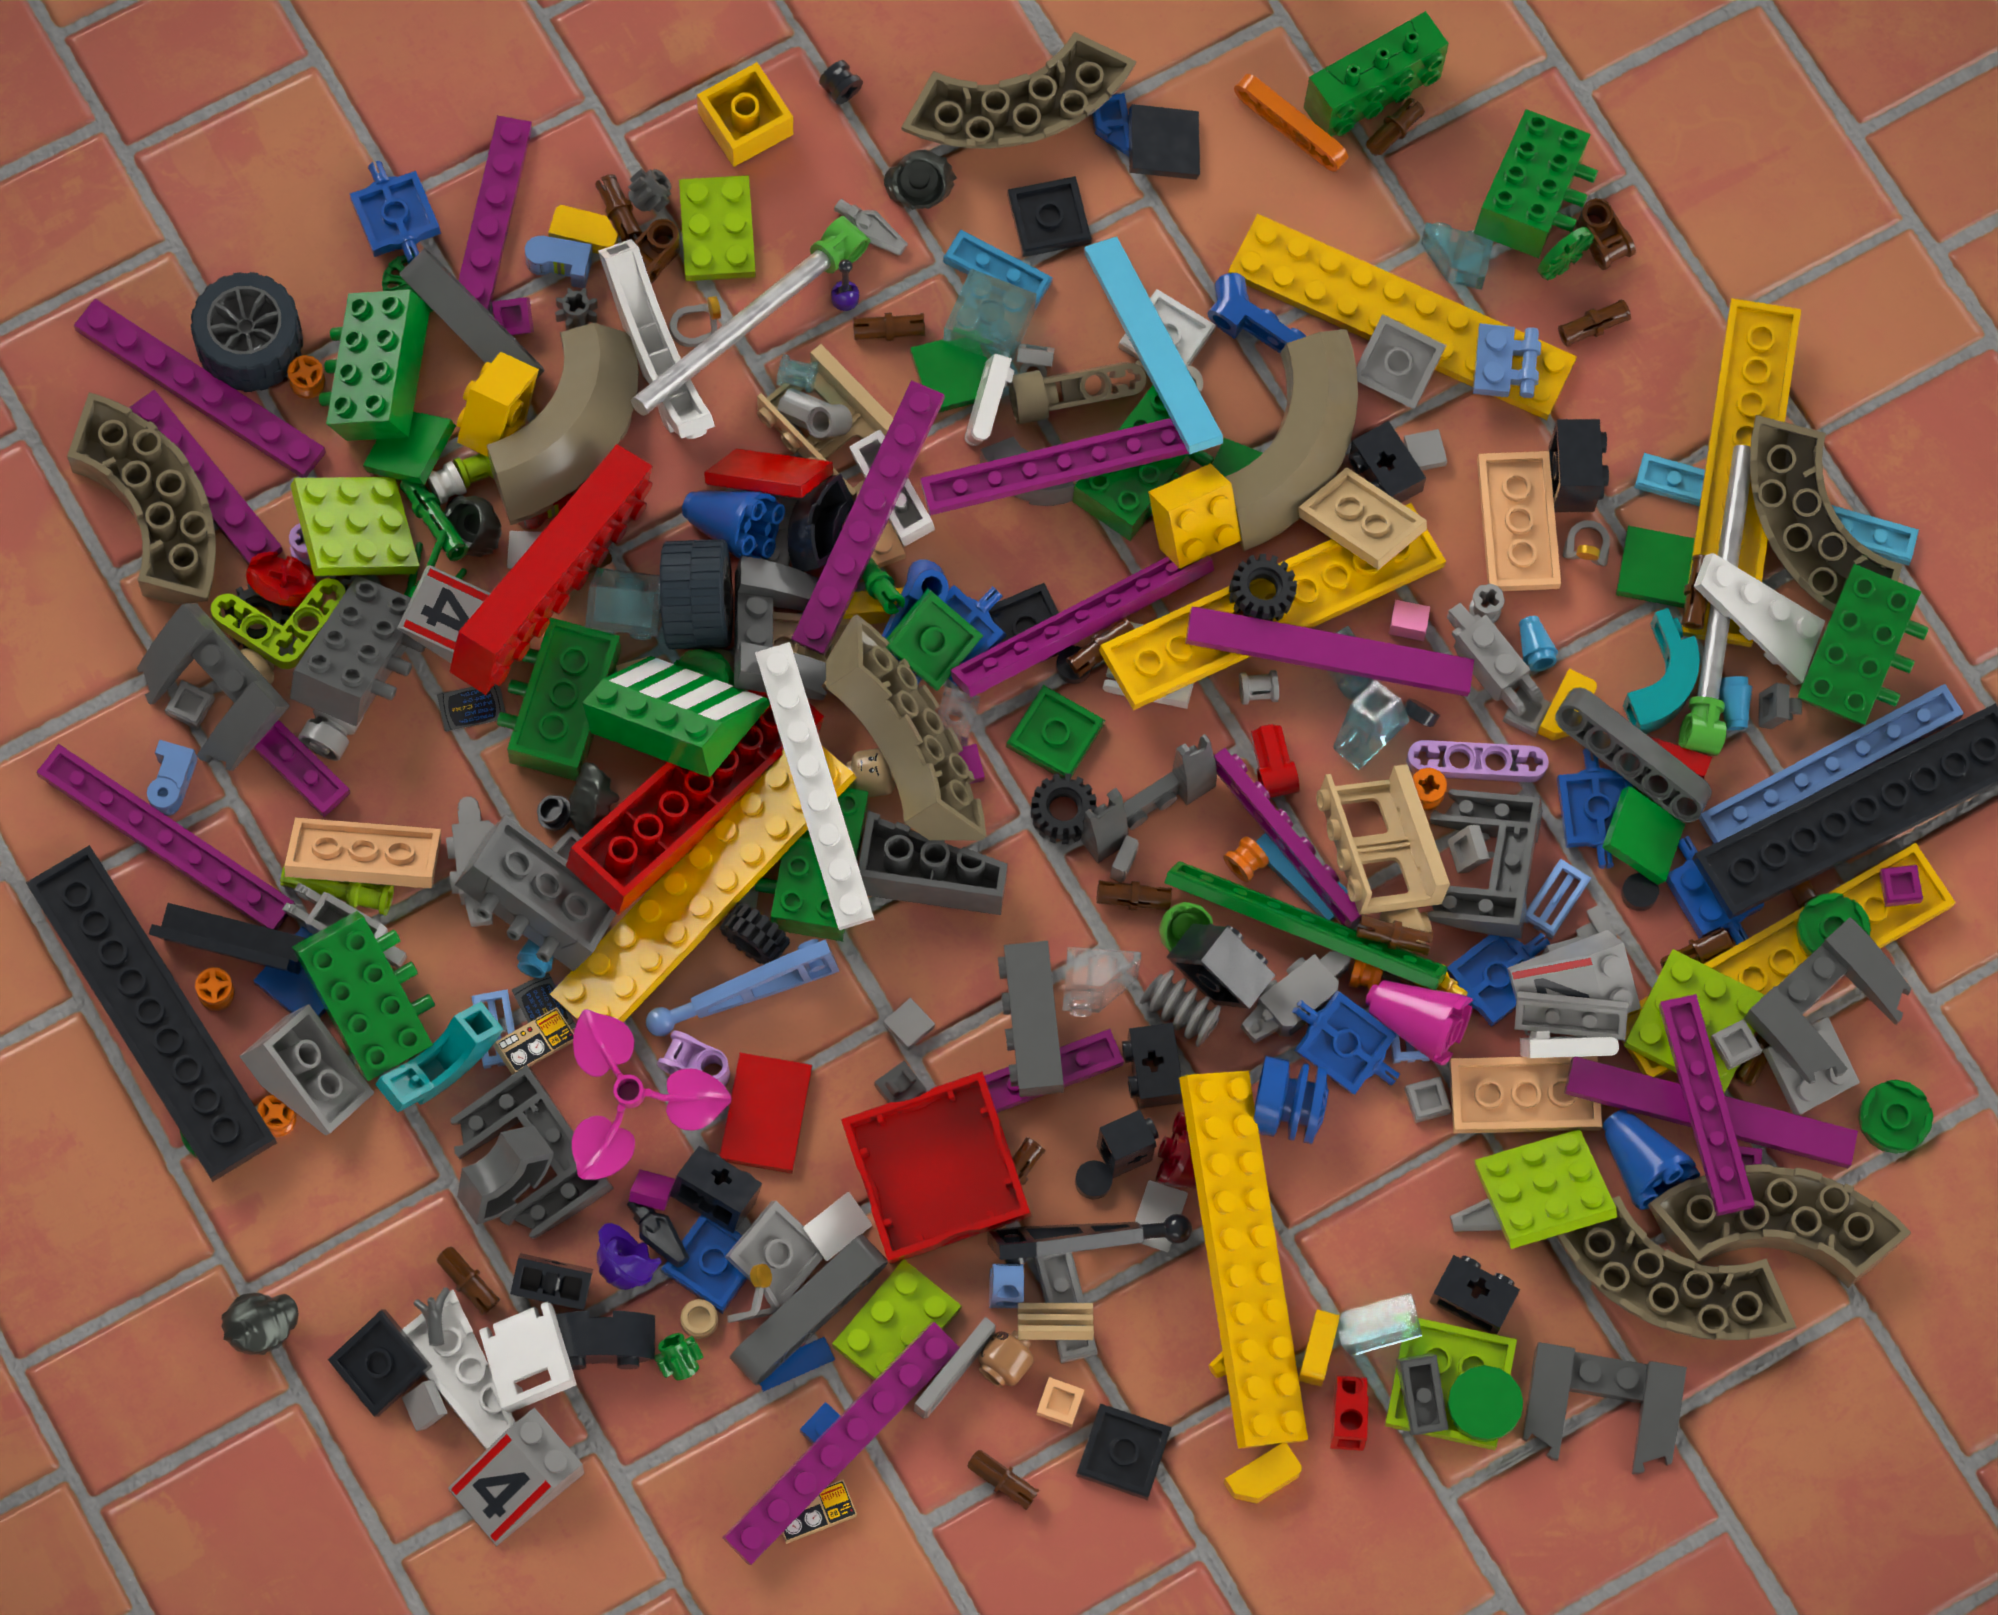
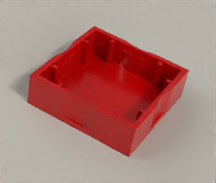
[841,1071,1032,1265]

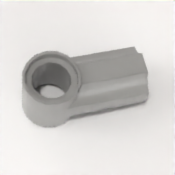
[777,388,852,438]

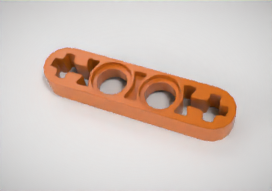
[1234,74,1349,172]

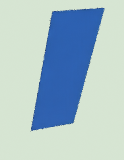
[760,1337,835,1392]

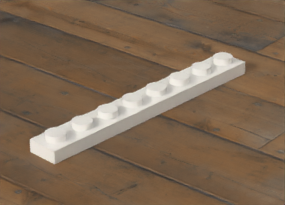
[755,642,875,930]

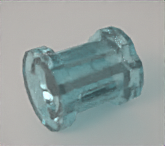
[776,354,819,393]

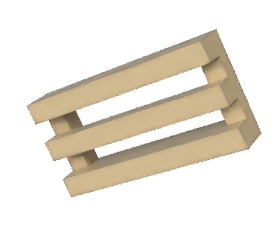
[1017,1303,1094,1340]

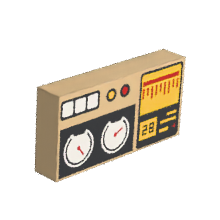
[493,1007,574,1075]
[782,1480,857,1544]

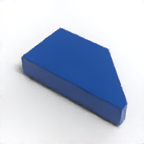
[1092,93,1129,157]

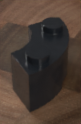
[787,474,854,572]
[556,1311,655,1370]

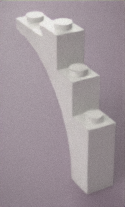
[598,239,715,439]

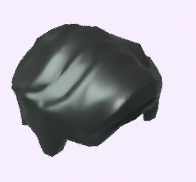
[884,150,957,210]
[444,495,502,557]
[569,762,620,838]
[221,1293,299,1355]

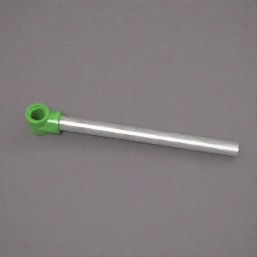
[631,216,870,416]
[1678,445,1751,756]

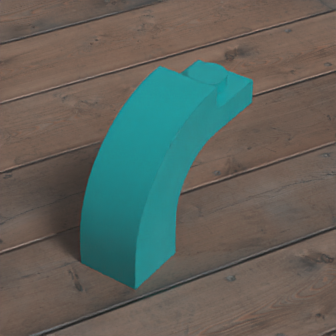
[1623,608,1700,734]
[375,1002,504,1112]

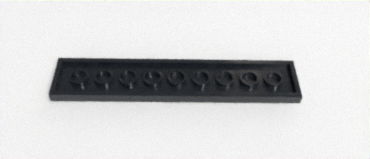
[1692,703,1998,919]
[26,845,277,1182]

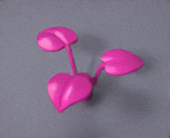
[572,1009,732,1180]

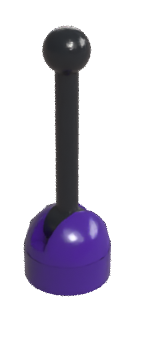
[831,259,859,311]

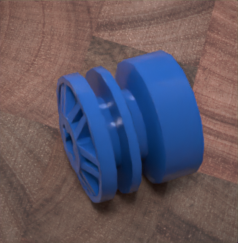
[1254,1056,1329,1144]

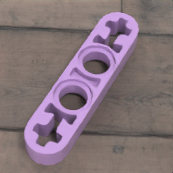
[1406,740,1549,782]

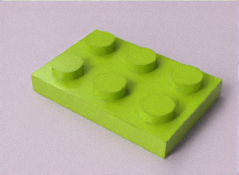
[679,175,756,281]
[832,1259,962,1380]

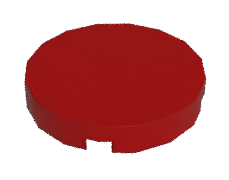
[245,552,317,607]

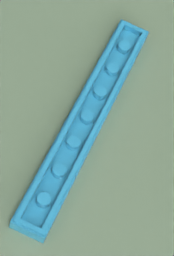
[1084,236,1223,454]
[1634,453,1919,566]

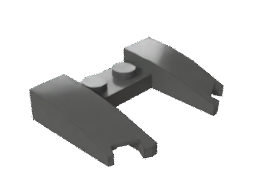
[734,555,827,700]
[137,603,290,771]
[1081,734,1217,863]
[1427,789,1543,939]
[1744,917,1911,1084]
[451,1065,614,1239]
[1522,1342,1687,1475]

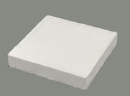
[1118,289,1216,366]

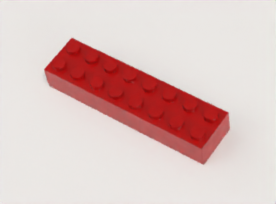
[449,444,653,695]
[566,690,825,915]

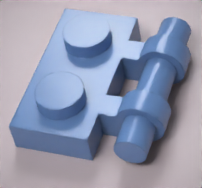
[1473,323,1542,398]

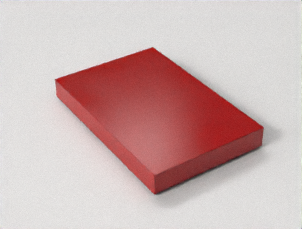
[704,448,833,498]
[720,1052,812,1174]

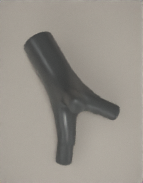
[414,1287,450,1346]

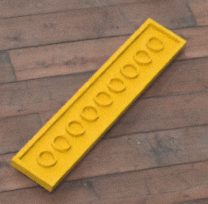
[1228,213,1577,420]
[1682,298,1801,647]
[1099,503,1446,711]
[550,746,857,1023]
[1621,843,1956,1078]
[1179,1071,1308,1449]

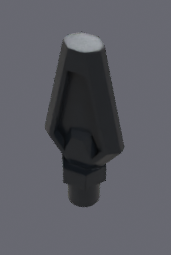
[627,1201,690,1268]

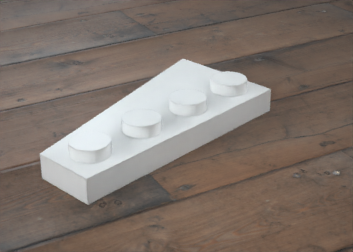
[402,1289,516,1450]

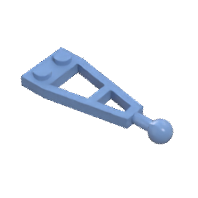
[646,939,839,1036]

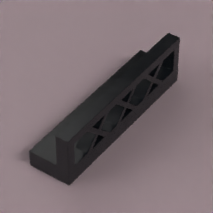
[149,903,307,975]

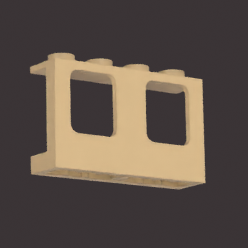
[757,344,893,502]
[1316,764,1450,915]

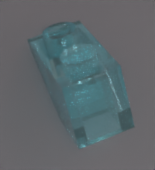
[1421,222,1494,290]
[1333,680,1410,770]

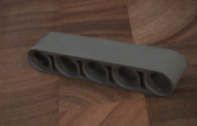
[399,248,545,378]
[1555,688,1712,823]
[730,1234,888,1385]

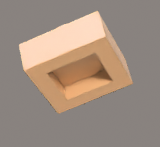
[871,523,905,568]
[1036,1377,1084,1428]

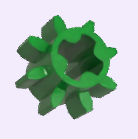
[655,1333,704,1381]

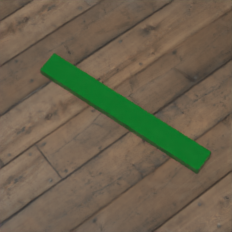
[1164,861,1448,990]

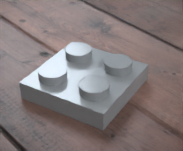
[1356,314,1447,409]
[1762,1017,1860,1115]
[725,1200,824,1306]

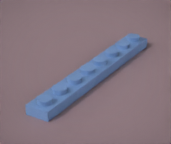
[1699,684,1964,844]

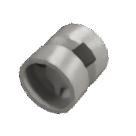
[298,709,364,761]

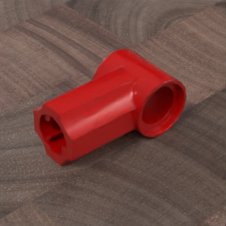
[1250,724,1300,798]

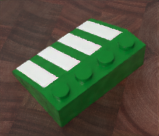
[582,656,770,778]

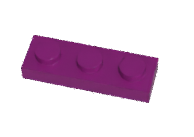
[253,720,350,817]

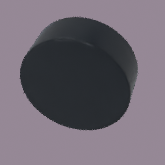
[1056,646,1092,684]
[1403,698,1440,727]
[1621,873,1659,911]
[1075,1160,1113,1200]

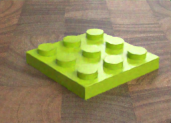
[290,477,420,576]
[1624,949,1765,1093]
[1474,1129,1617,1249]
[1385,1315,1517,1450]

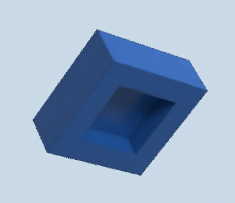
[800,1402,840,1444]

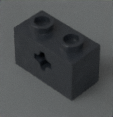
[1349,421,1426,503]
[1122,1023,1183,1109]
[1096,1110,1159,1178]
[670,1146,762,1233]
[510,1253,594,1310]
[1430,1255,1520,1335]

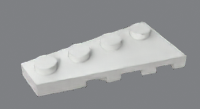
[1694,553,1825,685]

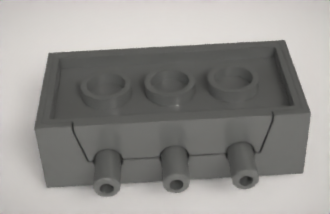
[290,575,426,726]
[455,815,616,971]

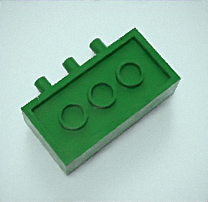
[1304,11,1449,137]
[1474,109,1598,259]
[319,289,431,441]
[1072,385,1215,541]
[1796,564,1929,726]
[497,617,621,781]
[755,788,868,942]
[292,911,435,1081]

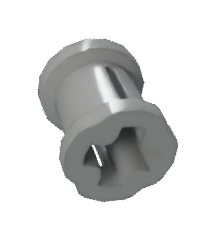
[1469,584,1505,624]
[1239,670,1279,705]

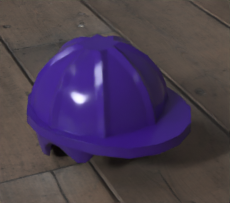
[597,1223,662,1290]

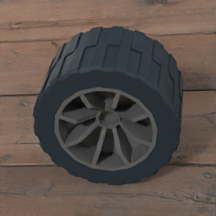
[191,272,303,392]
[658,539,733,650]

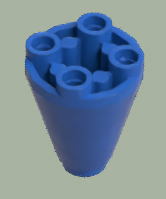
[682,490,785,559]
[1602,1109,1700,1210]

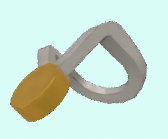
[669,296,721,347]
[1563,520,1610,566]
[727,1264,781,1323]

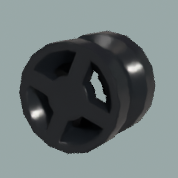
[819,60,863,104]

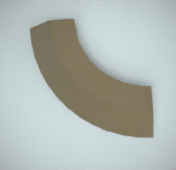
[901,32,1136,149]
[487,323,639,525]
[1225,329,1358,552]
[67,392,216,605]
[1750,415,1902,612]
[826,615,986,841]
[1648,1164,1911,1288]
[1557,1196,1797,1340]

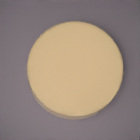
[680,1299,718,1339]

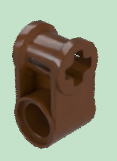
[1577,198,1636,270]
[634,219,681,284]

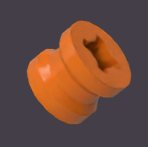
[287,355,326,399]
[1413,768,1447,811]
[1223,836,1269,882]
[1349,959,1383,991]
[195,967,235,1011]
[257,1094,297,1137]

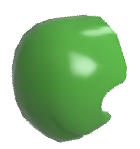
[1159,902,1213,952]

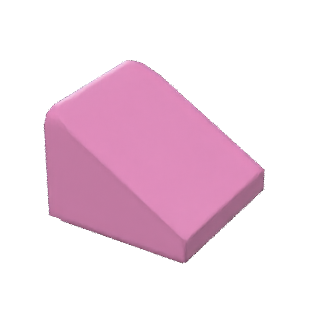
[1389,600,1430,641]

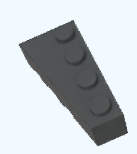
[859,810,1008,915]
[998,941,1064,1097]

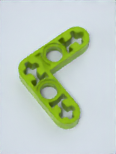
[211,579,346,669]

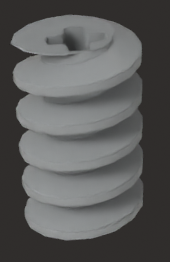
[1139,969,1221,1047]

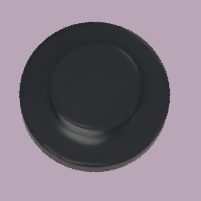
[537,795,571,831]

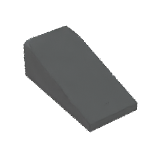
[1396,1353,1448,1436]

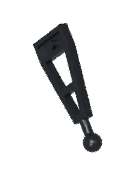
[987,1214,1192,1264]

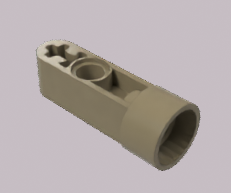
[1008,362,1146,425]

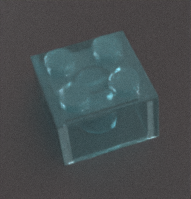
[943,269,1037,366]
[585,568,662,640]

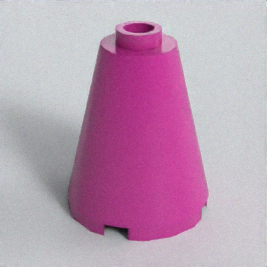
[1366,980,1473,1066]

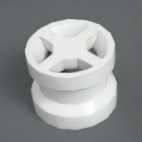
[427,461,467,505]

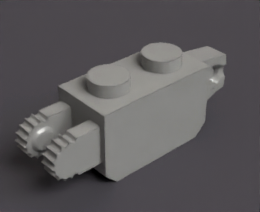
[1447,603,1544,717]
[446,796,495,927]
[282,883,407,969]
[1241,950,1351,1043]

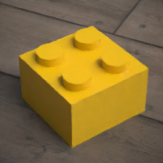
[697,62,794,167]
[456,352,539,457]
[1148,463,1242,569]

